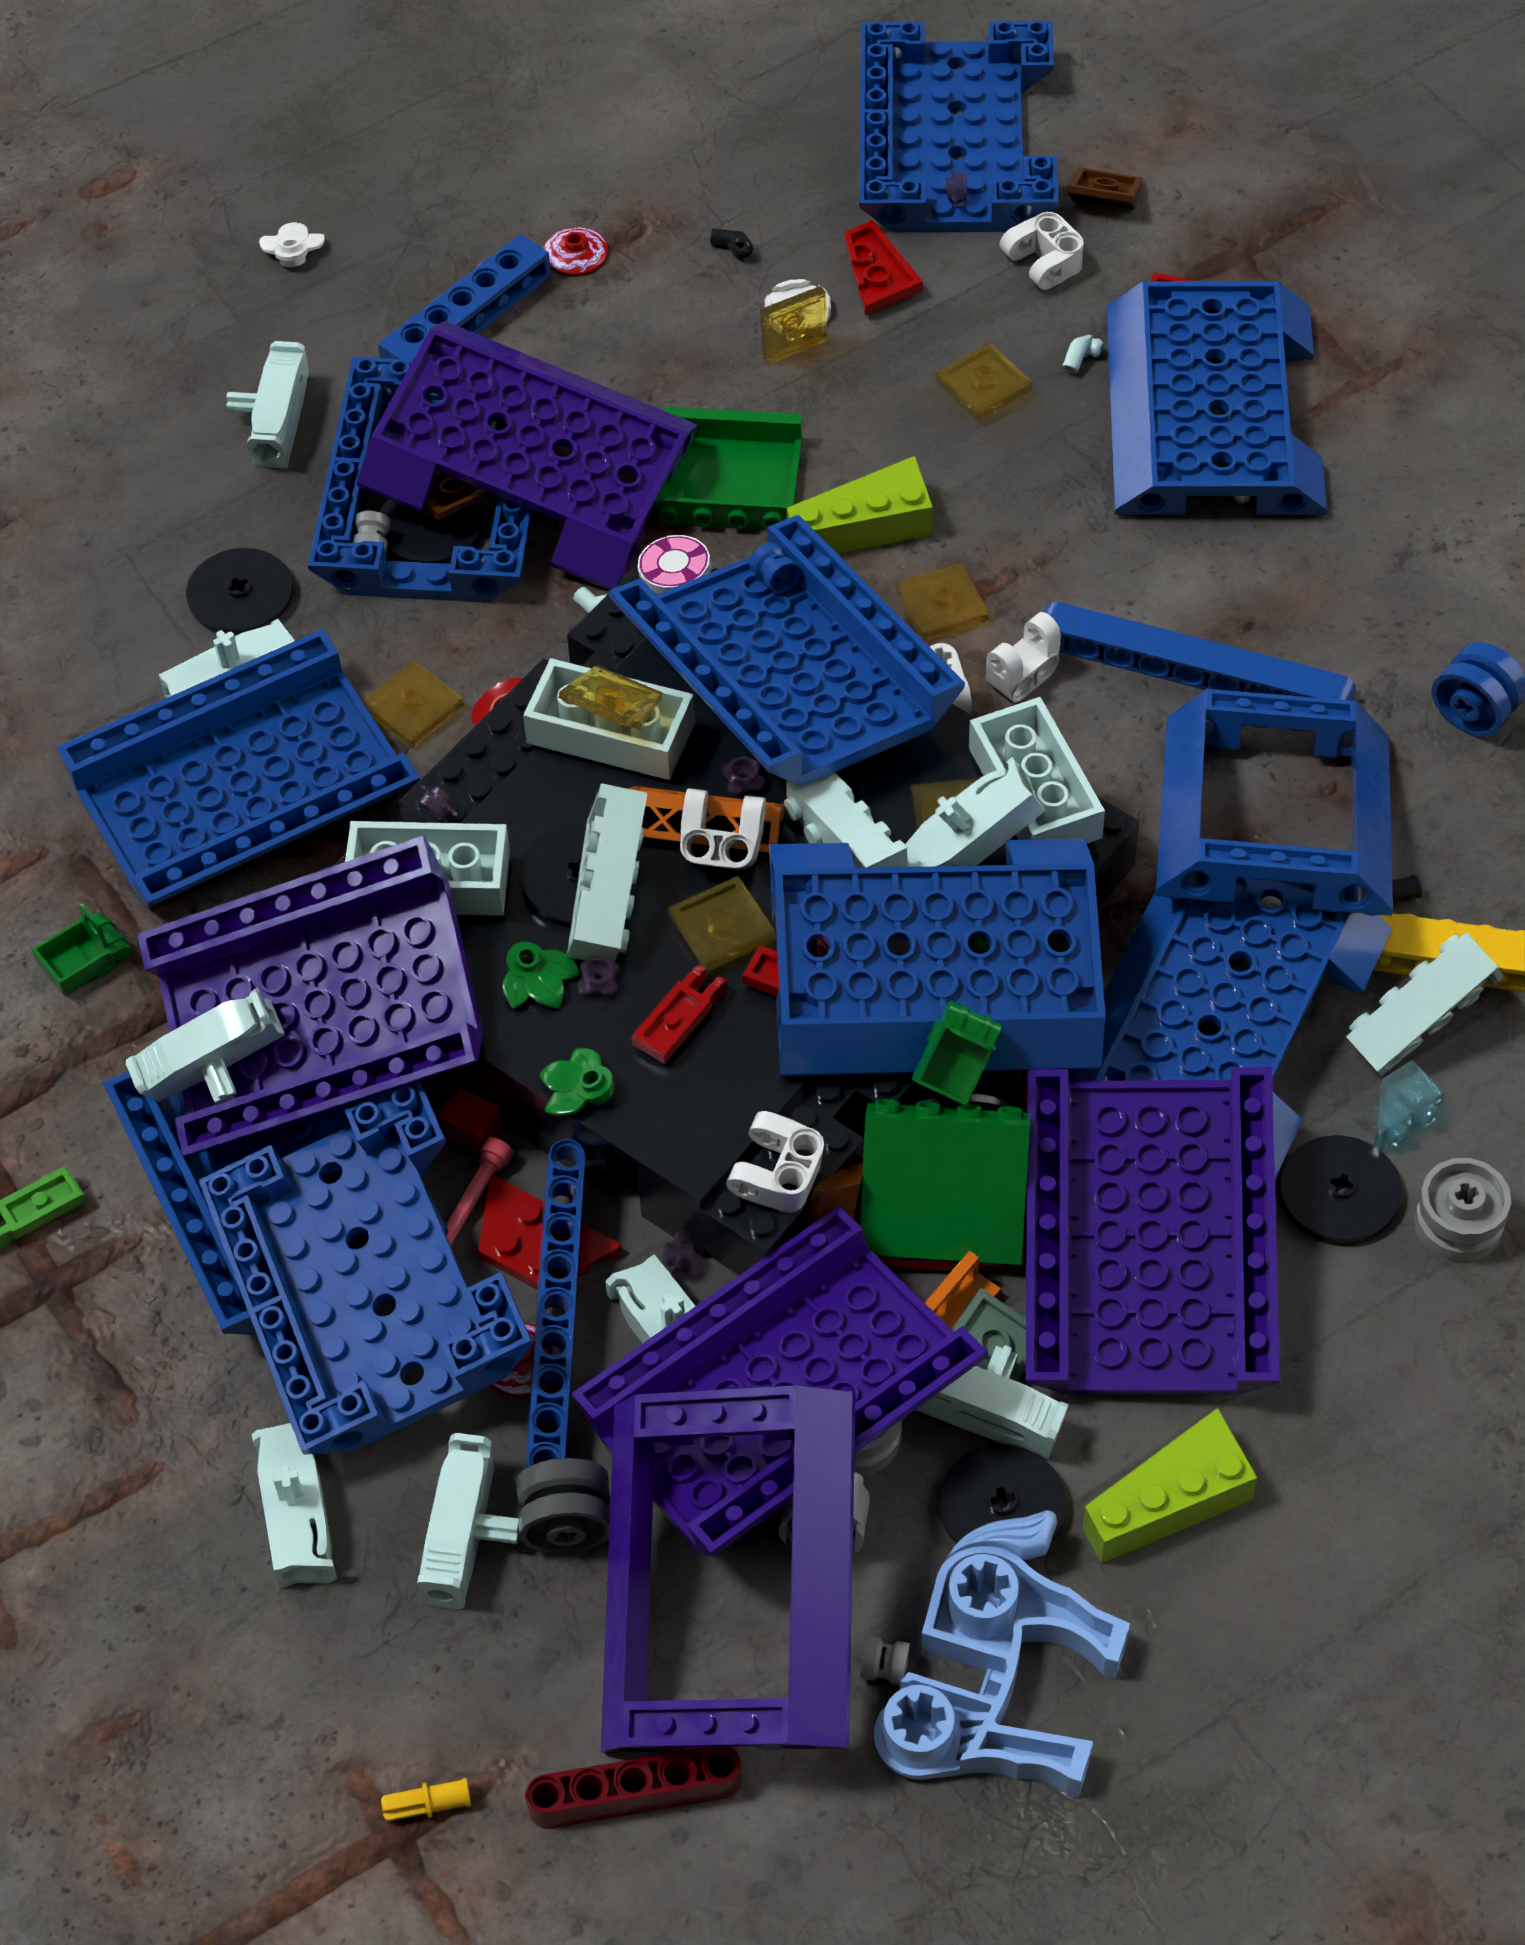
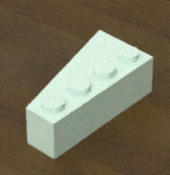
[784,772,907,868]
[567,783,647,966]
[1346,932,1504,1076]

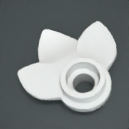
[259,222,325,267]

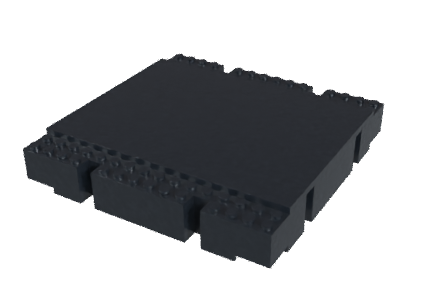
[334,565,1139,1274]

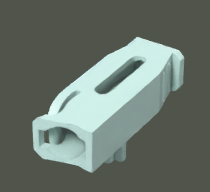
[226,341,309,468]
[159,619,295,698]
[905,757,1046,867]
[126,988,285,1104]
[605,1254,695,1344]
[916,1345,1069,1459]
[252,1423,337,1588]
[417,1433,520,1609]

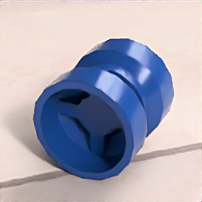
[750,542,800,594]

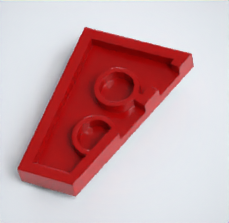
[844,220,923,315]

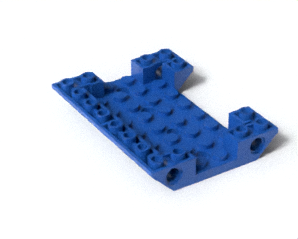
[859,21,1059,232]
[1106,281,1327,515]
[769,839,1106,1077]
[1068,871,1392,1180]
[198,1081,533,1455]

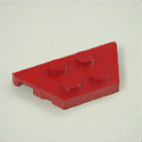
[478,1175,622,1290]

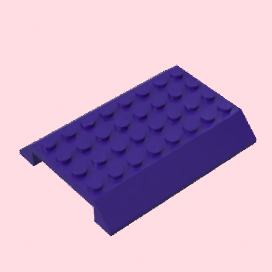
[137,836,483,1157]
[1026,1067,1280,1395]
[571,1206,989,1557]

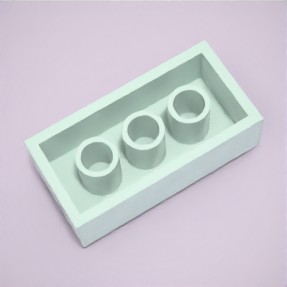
[523,658,695,780]
[969,697,1105,844]
[345,821,510,916]

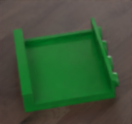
[651,406,803,530]
[860,1099,1030,1265]

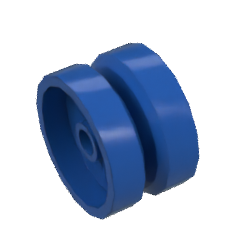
[1431,642,1525,737]

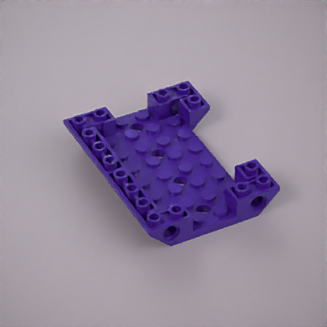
[357,321,698,590]

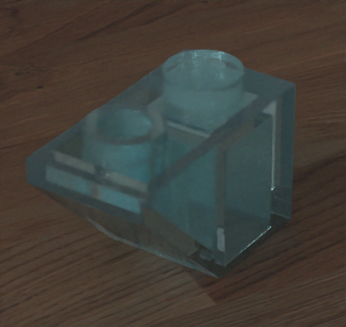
[1373,1060,1444,1151]

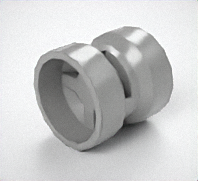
[352,511,391,554]
[860,1636,910,1686]

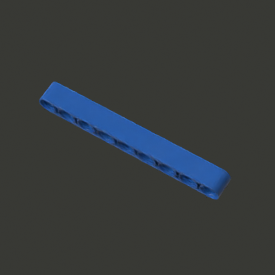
[1044,602,1356,701]
[524,1139,585,1470]

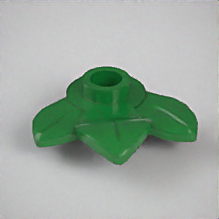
[502,941,579,1010]
[539,1048,614,1116]

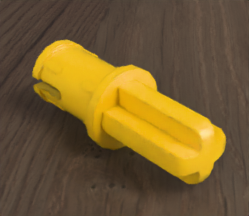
[381,1778,471,1821]

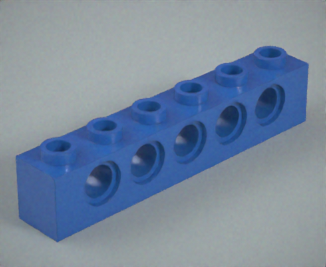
[378,234,551,360]

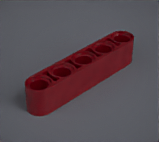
[525,1747,742,1829]

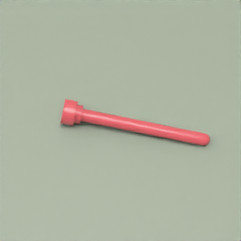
[446,1137,515,1245]

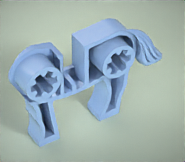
[874,1510,1130,1798]

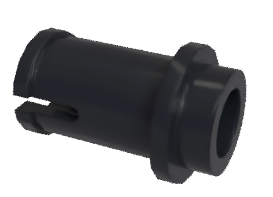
[1392,875,1422,903]

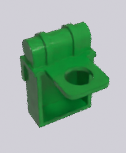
[32,903,132,996]
[911,1001,1002,1106]

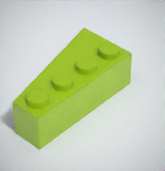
[787,456,933,554]
[1082,1408,1257,1564]

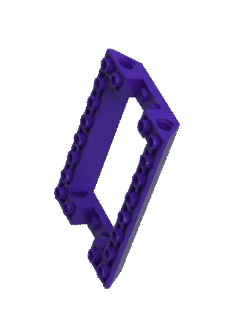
[601,1385,856,1753]

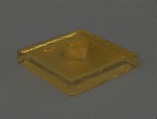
[760,286,827,365]
[936,342,1032,421]
[896,562,989,641]
[362,660,464,748]
[669,876,776,971]

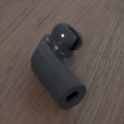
[710,228,753,259]

